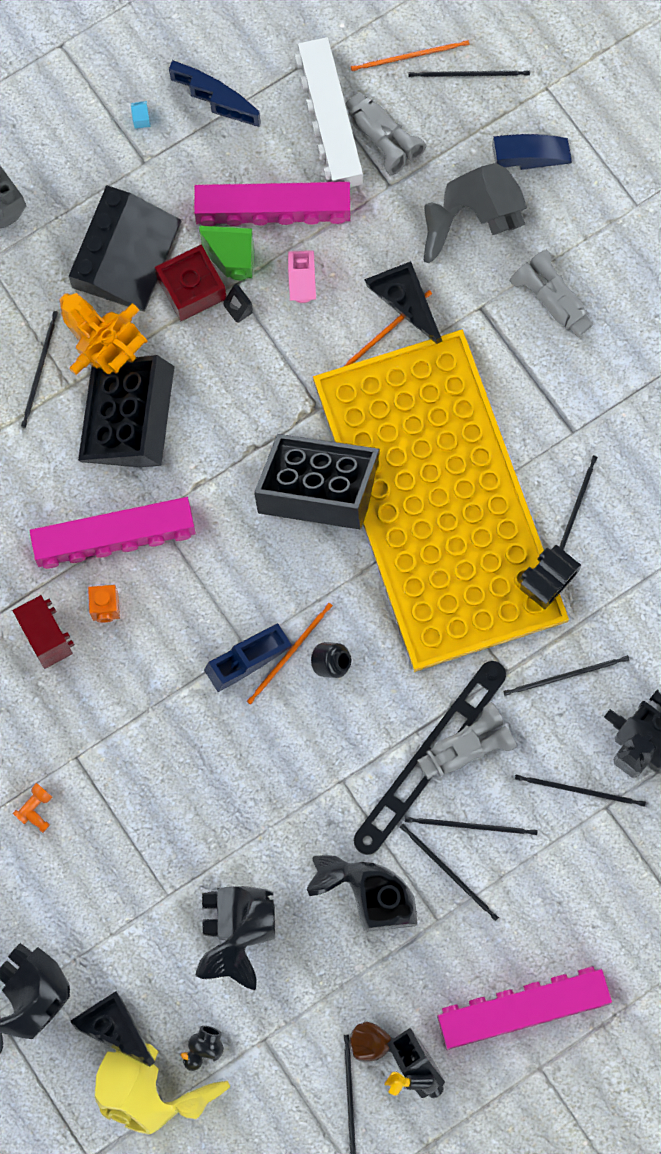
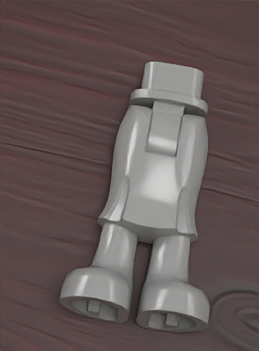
[345,92,426,175]
[509,249,593,337]
[417,702,517,780]

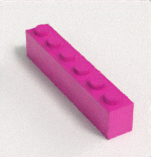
[194,182,350,226]
[29,497,196,569]
[437,966,612,1050]

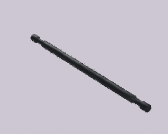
[408,70,530,77]
[21,311,58,428]
[559,455,598,550]
[503,655,629,696]
[514,774,646,807]
[405,817,538,835]
[400,824,499,921]
[344,1034,356,1154]

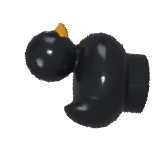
[181,1026,224,1071]

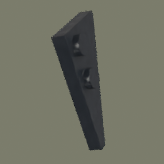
[364,261,442,344]
[70,991,155,1067]

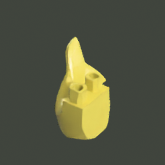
[95,1043,230,1134]

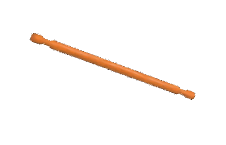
[351,40,469,71]
[343,290,432,367]
[246,603,333,705]

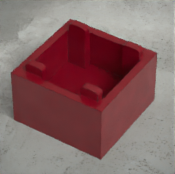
[155,244,227,322]
[12,595,75,669]

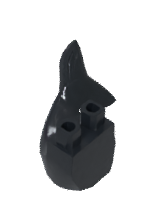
[306,855,418,932]
[195,886,275,990]
[0,943,70,1053]

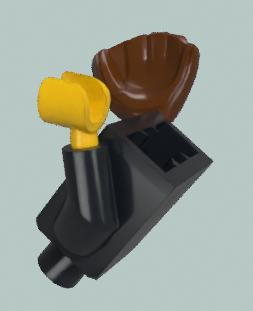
[350,1021,445,1098]

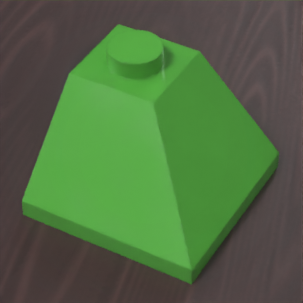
[199,226,255,281]

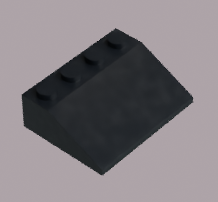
[68,185,181,312]
[78,355,175,467]
[254,434,380,530]

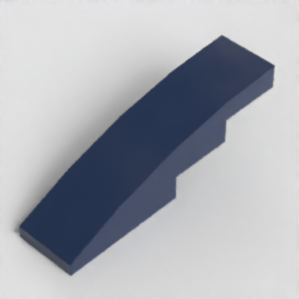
[169,60,261,127]

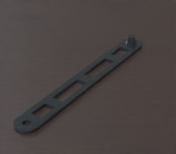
[354,661,506,855]

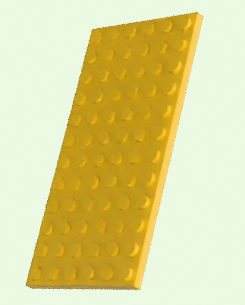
[313,329,569,672]

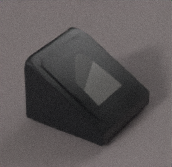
[223,284,253,323]

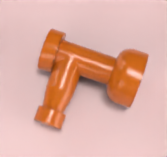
[12,783,53,833]

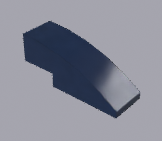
[492,134,572,170]
[204,623,292,692]

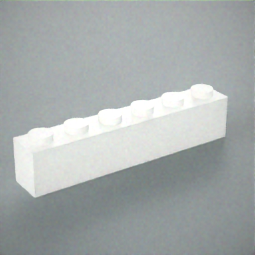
[295,37,363,187]

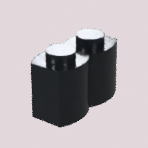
[520,545,581,609]

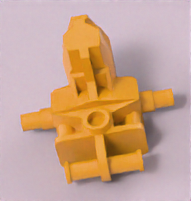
[59,293,148,375]

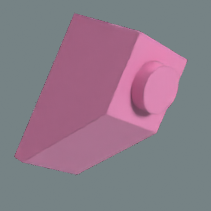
[288,250,316,303]

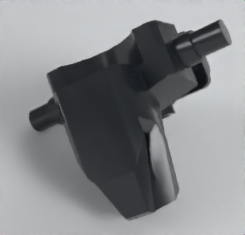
[604,689,661,778]

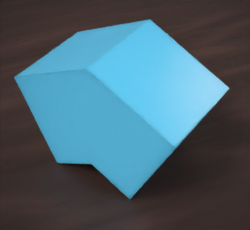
[131,101,150,129]

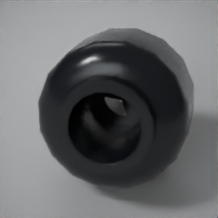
[311,642,352,678]

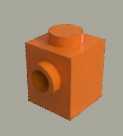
[88,585,120,623]

